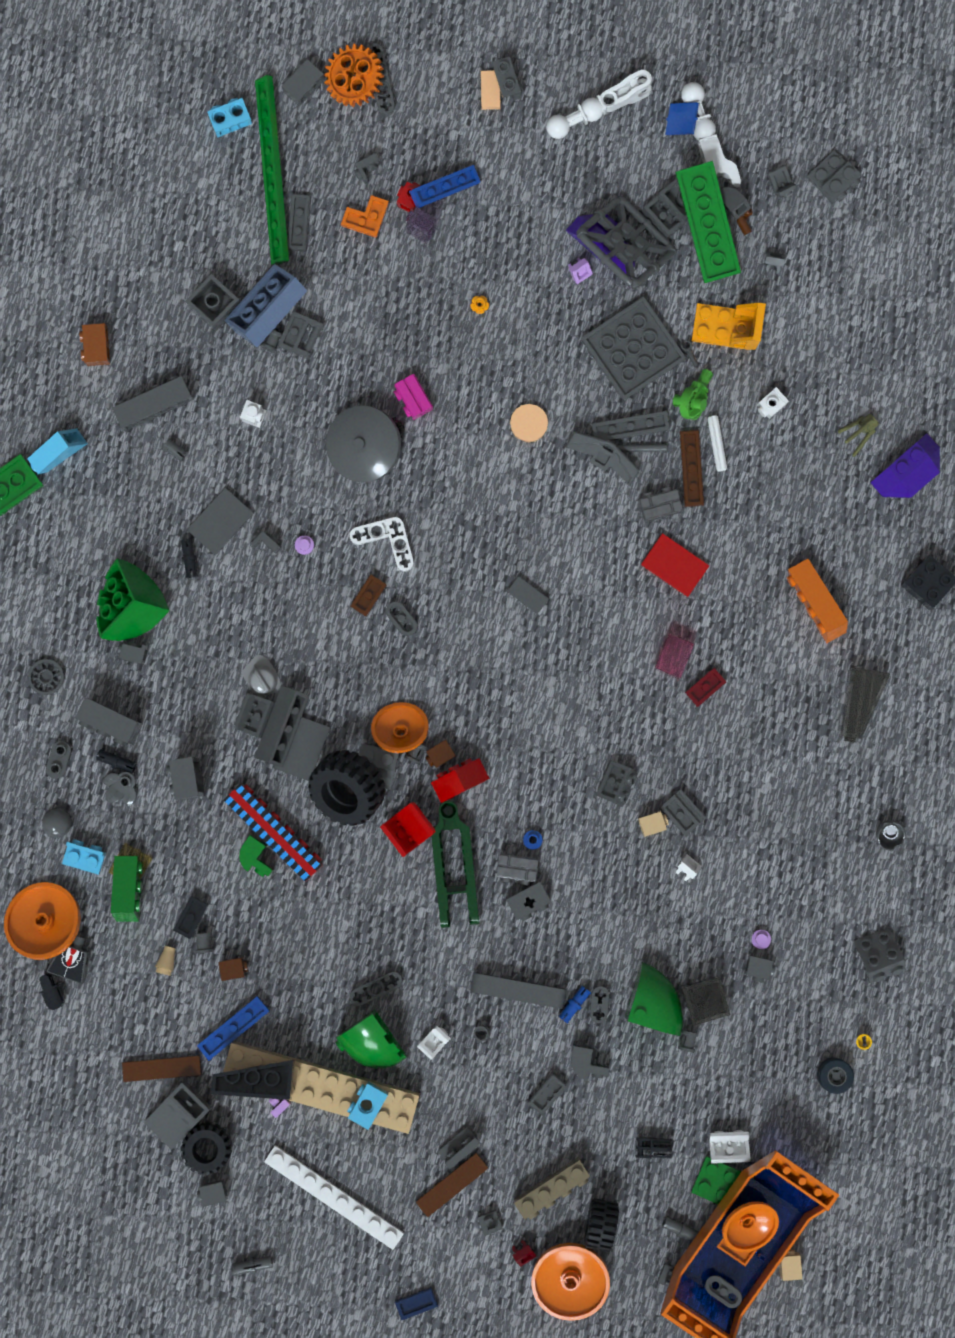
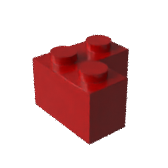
[431,758,490,803]

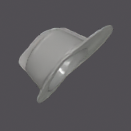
[242,655,280,697]

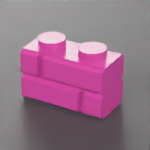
[393,374,433,420]

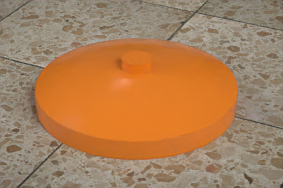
[4,882,81,960]
[531,1243,610,1321]

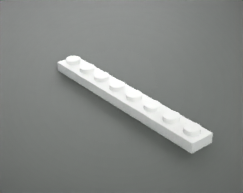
[264,1145,404,1250]

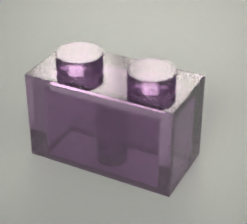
[405,207,437,245]

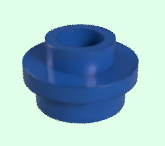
[523,830,542,850]

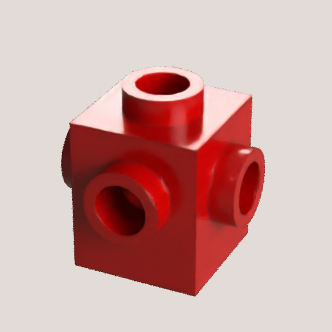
[397,182,421,215]

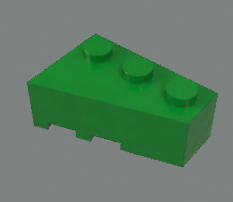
[111,856,143,922]

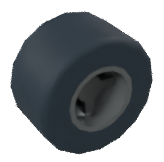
[817,1057,854,1094]

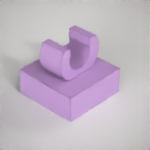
[568,258,593,284]
[269,1099,291,1118]

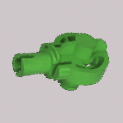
[673,369,713,420]

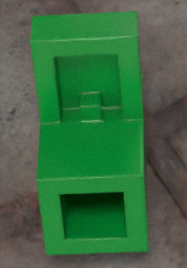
[239,835,274,877]

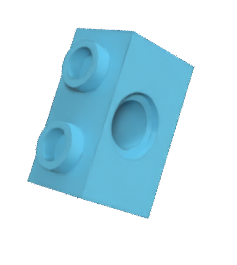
[347,1081,389,1130]

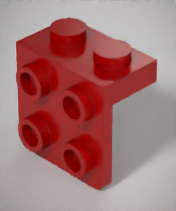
[380,802,435,857]

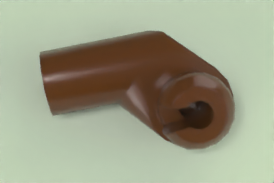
[737,208,753,236]

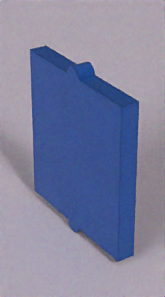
[665,102,699,135]

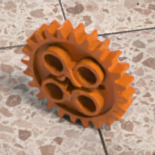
[324,44,384,107]

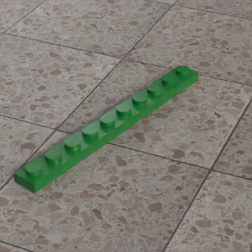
[255,75,289,265]

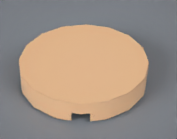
[510,404,548,442]

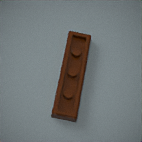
[679,430,704,507]
[122,1055,202,1082]
[416,1152,489,1218]

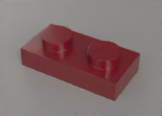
[685,668,726,707]

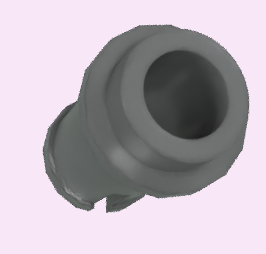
[162,439,188,462]

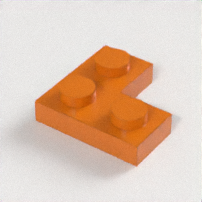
[341,195,389,238]

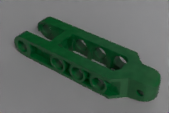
[431,801,479,928]

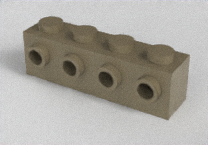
[513,1157,590,1220]

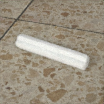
[708,415,727,472]

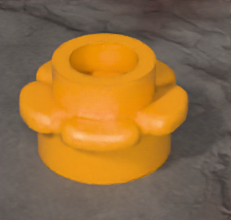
[470,295,489,314]

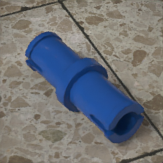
[558,985,591,1024]

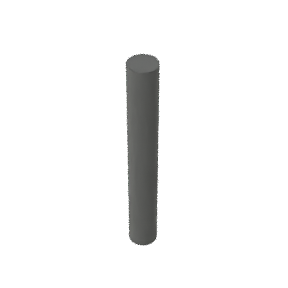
[617,444,667,452]

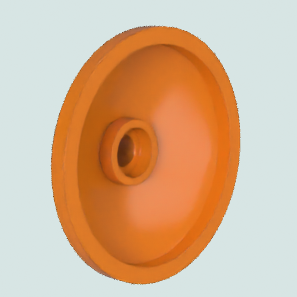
[371,702,429,753]
[722,1202,779,1252]

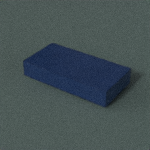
[395,1287,438,1321]

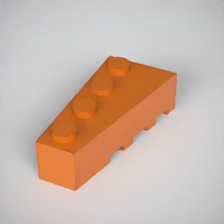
[787,559,848,643]

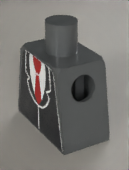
[47,935,90,984]

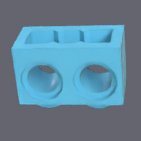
[207,98,252,138]

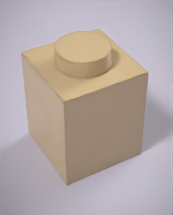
[638,811,669,837]
[779,1249,802,1281]

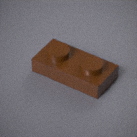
[350,575,387,617]

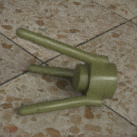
[838,414,879,457]

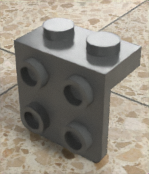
[854,928,906,983]

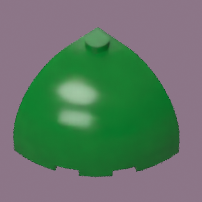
[96,558,170,641]
[625,962,683,1036]
[335,1009,407,1069]

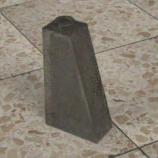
[839,668,890,743]

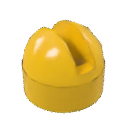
[856,1034,872,1050]

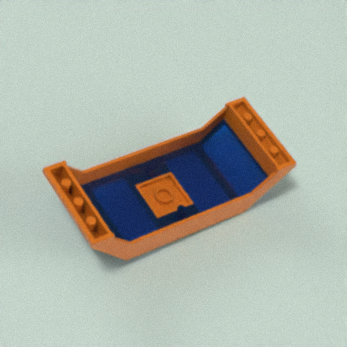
[660,1150,839,1338]

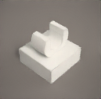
[676,854,702,881]

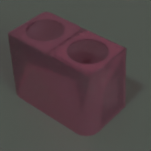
[655,634,695,681]

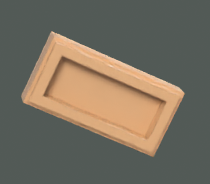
[481,71,500,110]

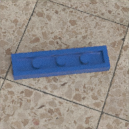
[409,165,481,209]
[197,996,270,1061]

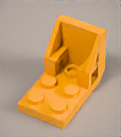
[691,303,766,350]

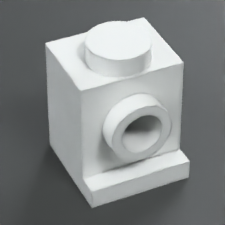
[757,387,789,419]
[240,400,267,428]

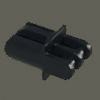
[39,974,65,1010]
[635,1137,672,1159]

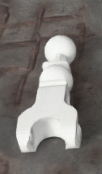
[546,70,652,139]
[681,82,741,188]

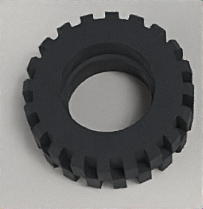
[308,750,386,826]

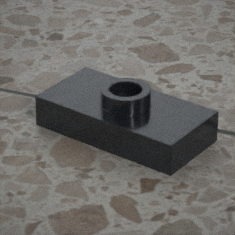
[173,896,209,939]

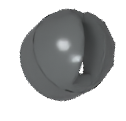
[474,1025,490,1042]

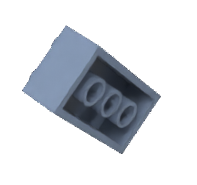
[224,264,307,347]

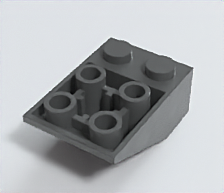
[144,1080,212,1150]

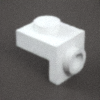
[417,1026,450,1059]

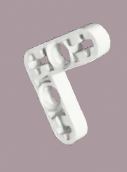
[350,517,414,572]

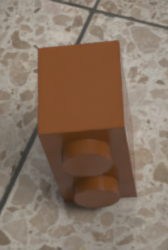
[79,323,110,366]

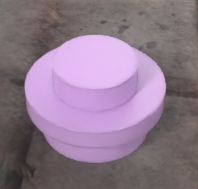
[295,536,314,555]
[751,930,771,949]

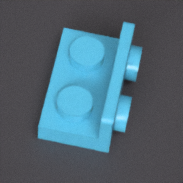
[62,839,106,875]

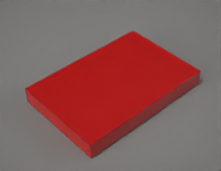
[641,533,709,598]

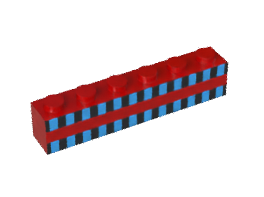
[224,784,323,882]

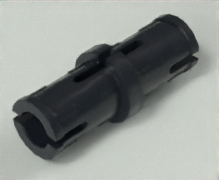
[180,539,198,578]
[96,749,137,773]

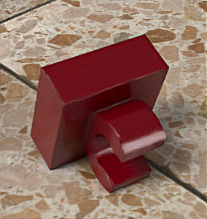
[512,1240,537,1267]

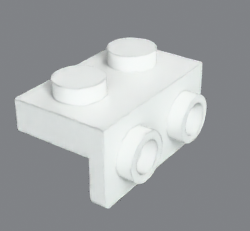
[709,1130,751,1163]

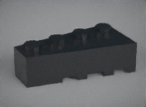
[211,1060,295,1100]

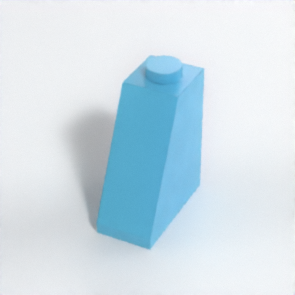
[27,428,88,474]

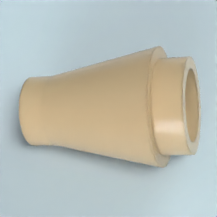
[155,946,176,976]

